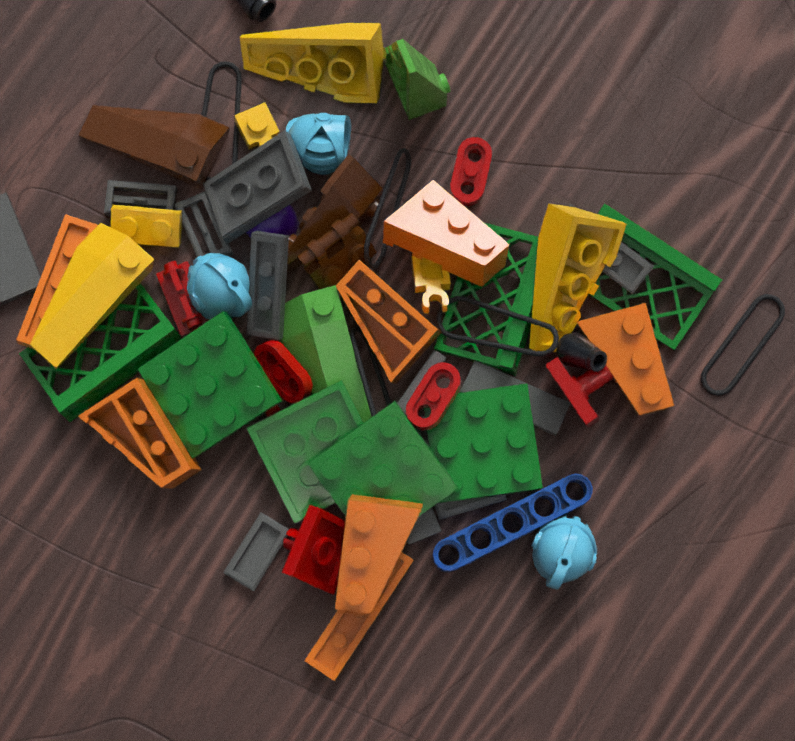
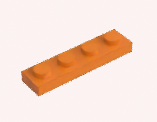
[16,214,98,349]
[304,552,414,681]

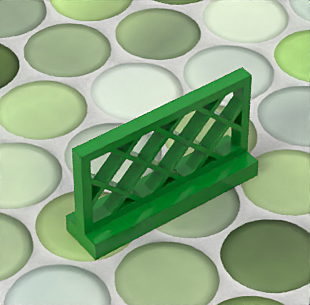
[589,203,722,350]
[434,222,538,376]
[19,283,182,422]

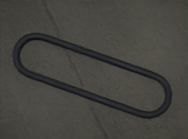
[701,294,785,396]

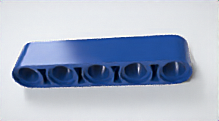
[432,474,593,573]

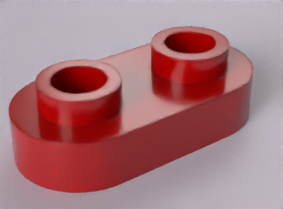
[450,137,492,206]
[254,340,313,403]
[406,362,461,430]

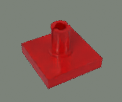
[545,357,614,428]
[282,505,346,595]

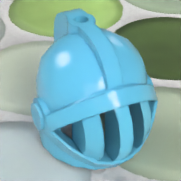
[286,113,351,175]
[187,253,252,320]
[531,515,597,590]

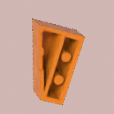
[78,378,202,489]
[335,494,423,614]

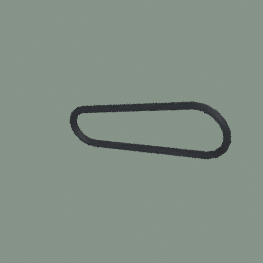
[201,61,242,181]
[364,148,411,269]
[436,296,559,357]
[350,326,392,416]

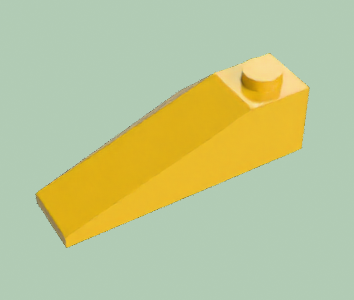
[240,23,384,103]
[529,203,627,352]
[30,223,154,369]

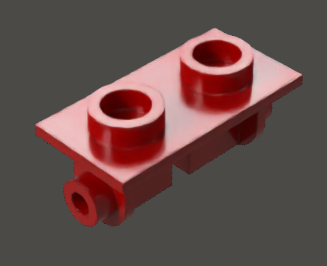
[156,261,210,337]

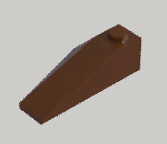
[78,105,230,190]
[287,154,384,274]

